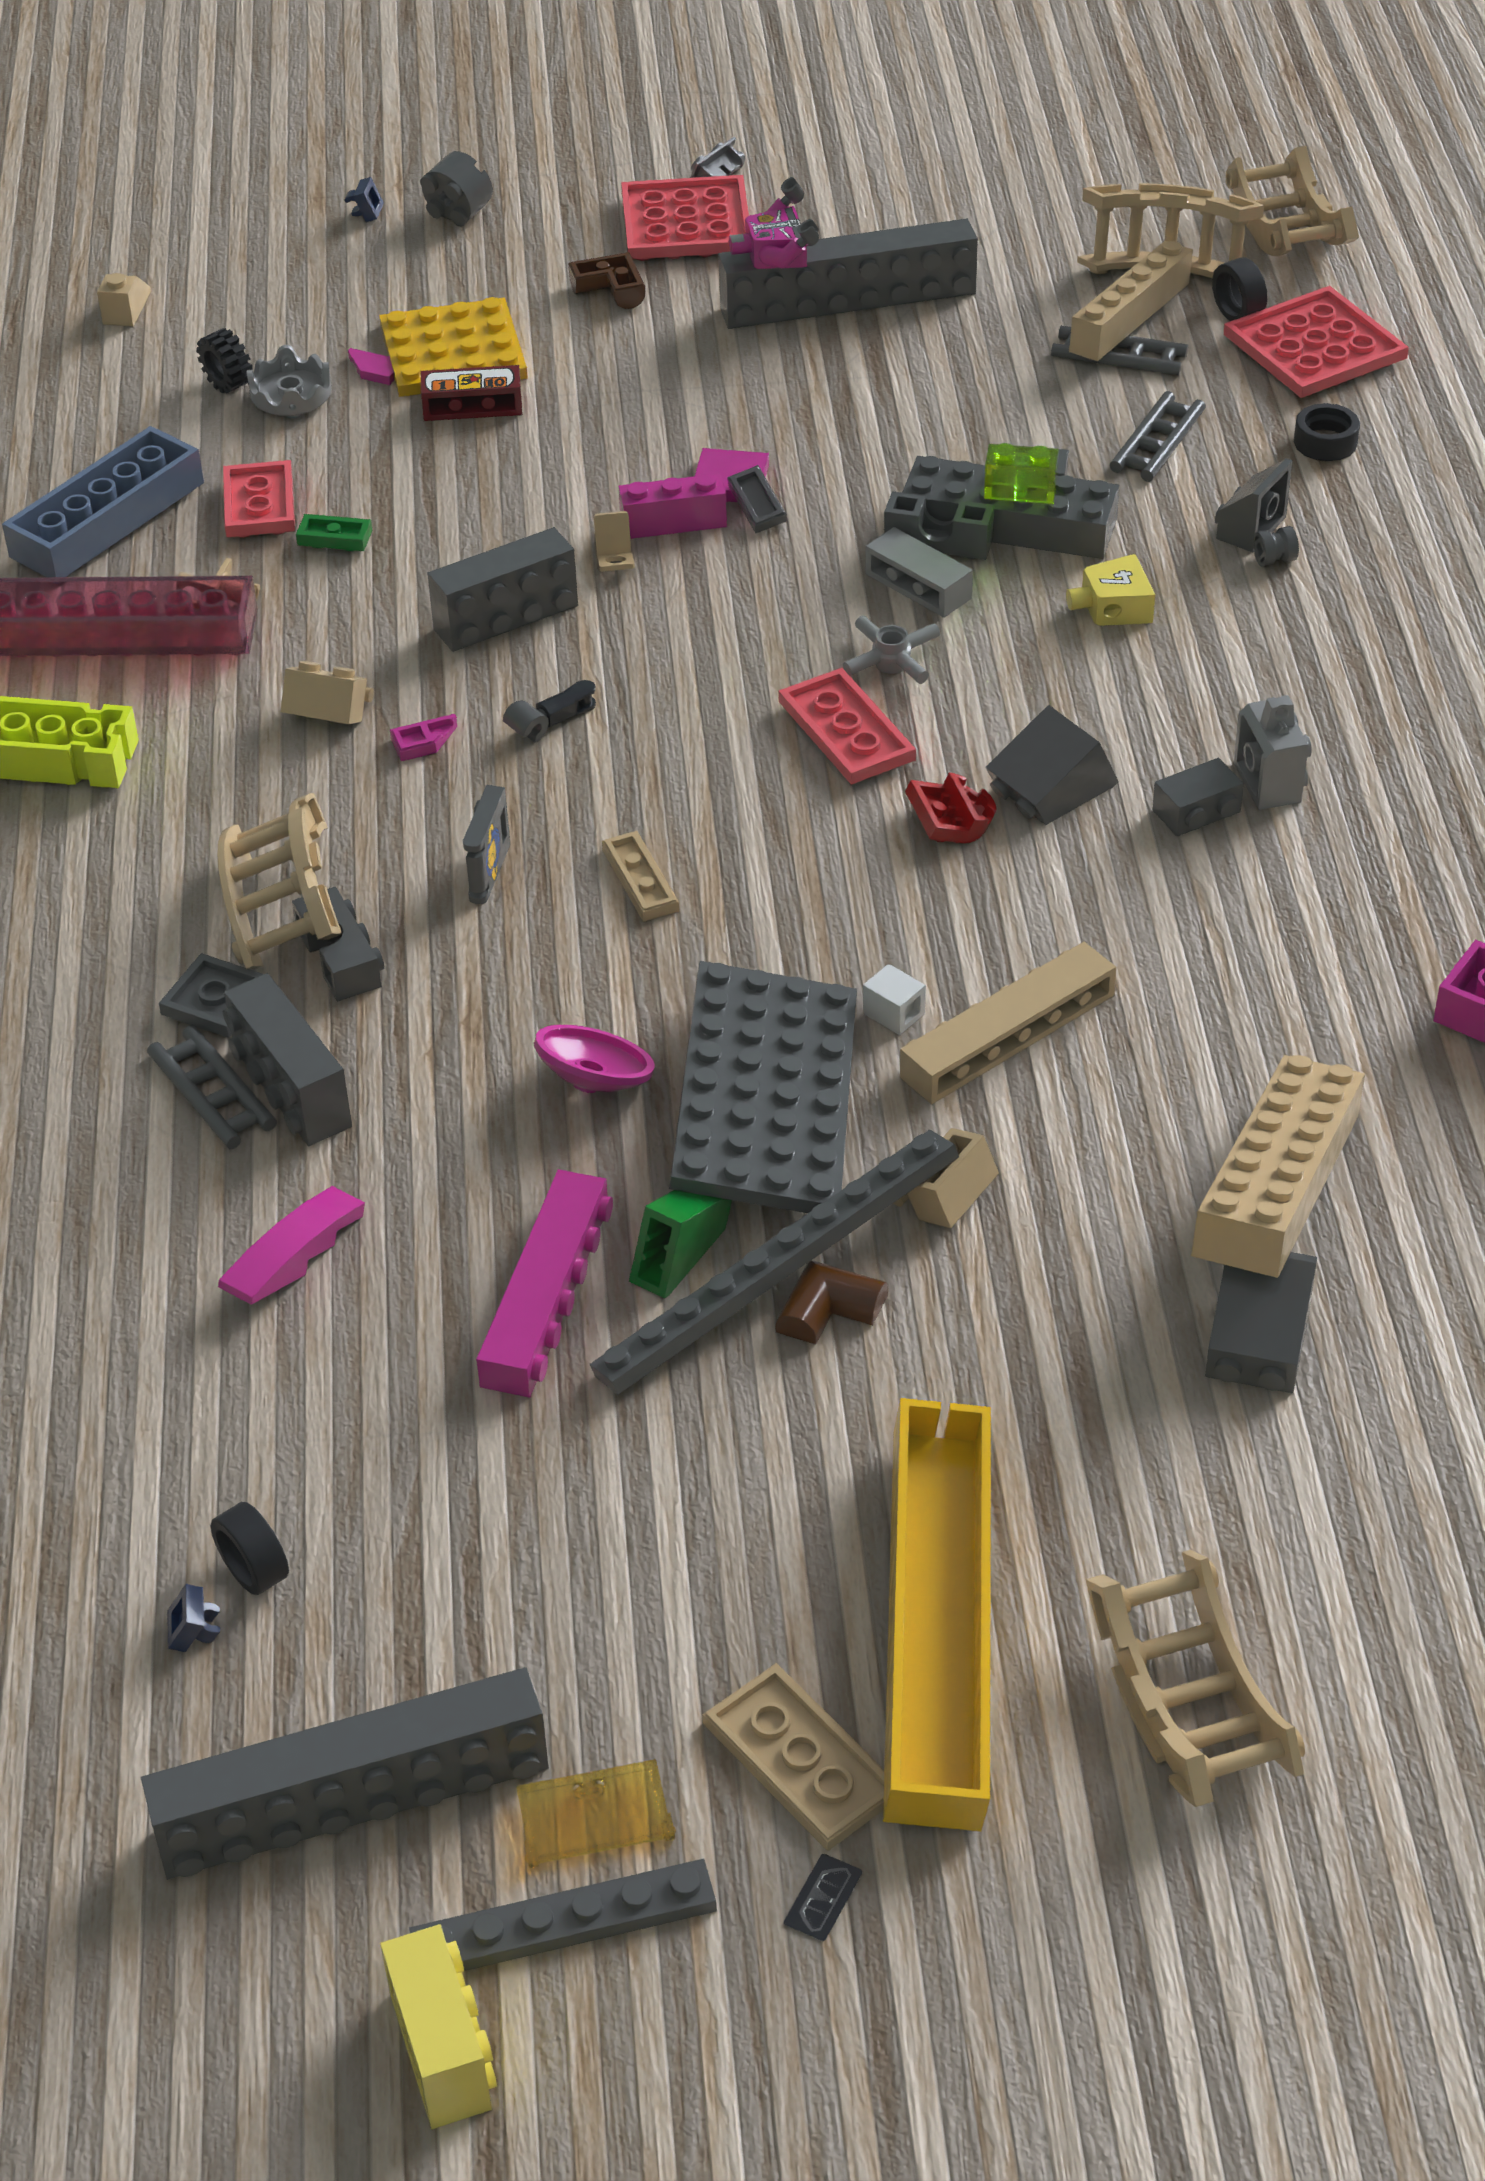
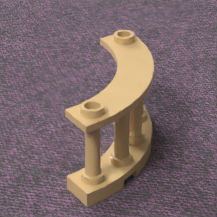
[1225,146,1359,256]
[1077,183,1264,287]
[217,793,342,969]
[1086,1550,1305,1807]

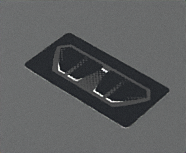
[784,1854,863,1941]

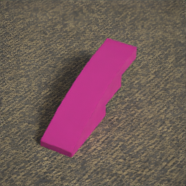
[218,1186,365,1305]

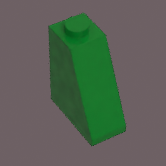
[629,1190,732,1299]

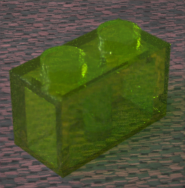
[984,443,1059,504]

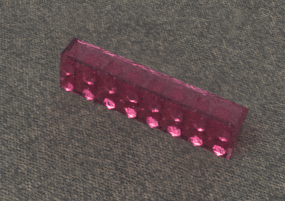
[0,576,258,657]

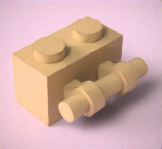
[281,661,374,724]
[893,1128,999,1228]

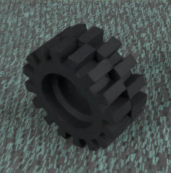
[196,328,253,393]

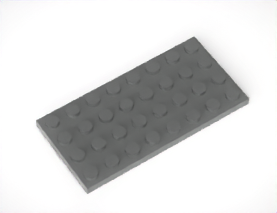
[669,961,857,1213]

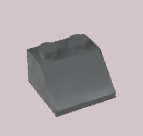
[1215,458,1293,553]

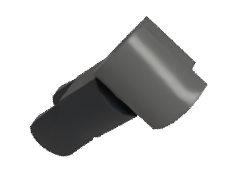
[503,680,596,743]

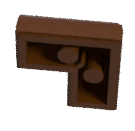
[568,252,645,309]
[775,1260,888,1344]

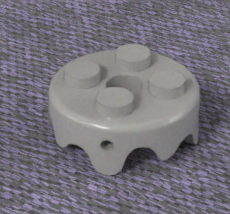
[246,345,332,418]

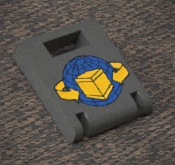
[463,785,510,904]

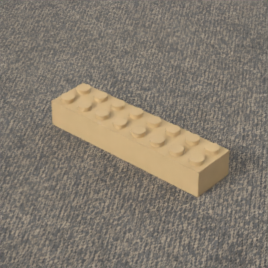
[1191,1055,1365,1278]

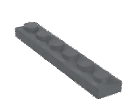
[409,1858,717,1971]

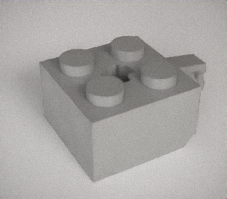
[1233,695,1312,810]

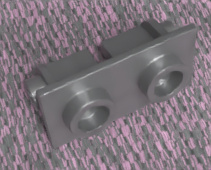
[690,137,745,178]

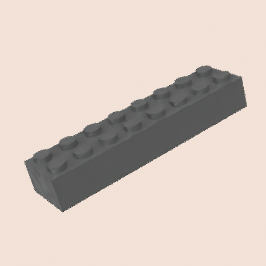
[718,218,978,329]
[141,1667,549,1880]

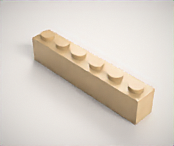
[1069,241,1193,361]
[900,941,1116,1105]

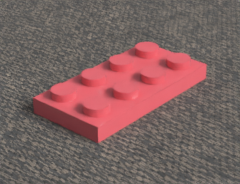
[778,668,916,785]

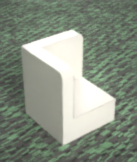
[863,965,926,1035]

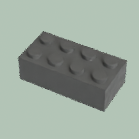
[427,527,578,652]
[223,973,352,1147]

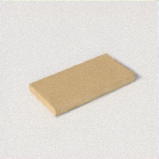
[702,1663,884,1851]

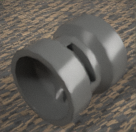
[1253,526,1299,567]

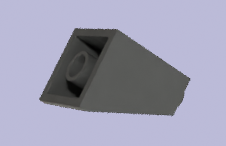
[985,705,1119,825]
[1205,1252,1317,1393]

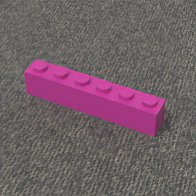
[476,1169,613,1398]

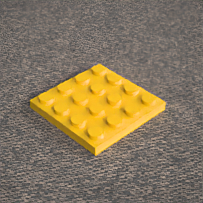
[379,297,528,397]

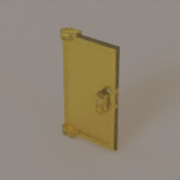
[516,1759,676,1868]

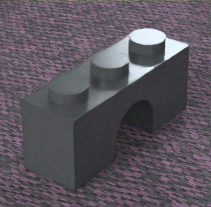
[884,491,994,560]
[292,886,384,1002]

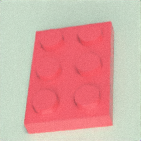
[223,460,295,538]

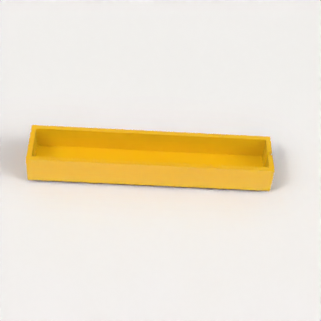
[883,1398,991,1832]

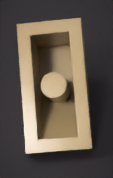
[97,273,151,327]

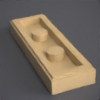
[602,831,679,922]

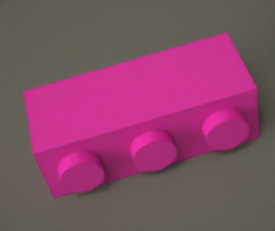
[618,473,727,539]

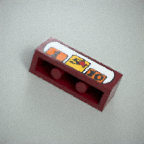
[420,365,523,421]

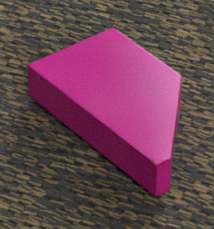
[348,348,394,385]
[390,714,457,762]

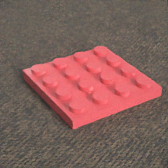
[621,175,749,261]
[1224,285,1409,398]

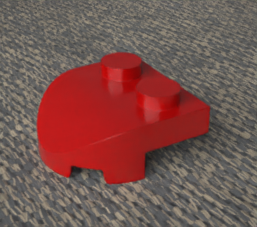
[905,772,997,843]

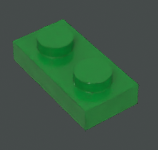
[296,514,373,551]

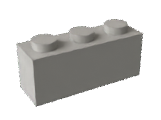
[866,527,973,617]

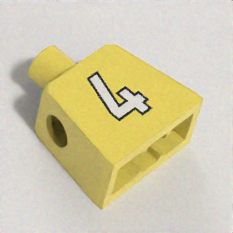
[1066,554,1155,626]

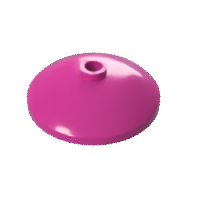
[534,1025,655,1093]

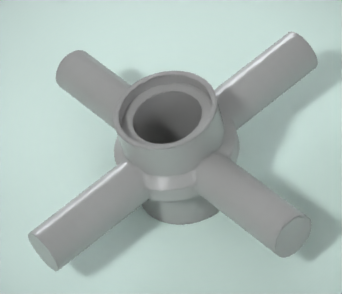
[843,616,940,684]

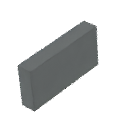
[727,465,787,534]

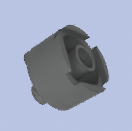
[420,151,493,227]

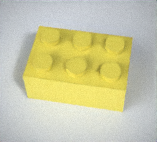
[380,1924,497,2130]

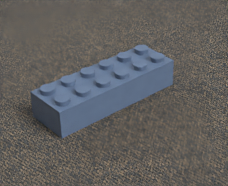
[2,426,204,582]

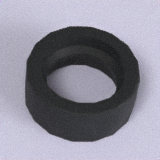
[1212,257,1268,321]
[1293,403,1360,461]
[210,1502,289,1595]

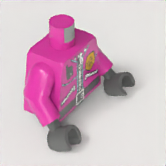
[729,177,819,269]

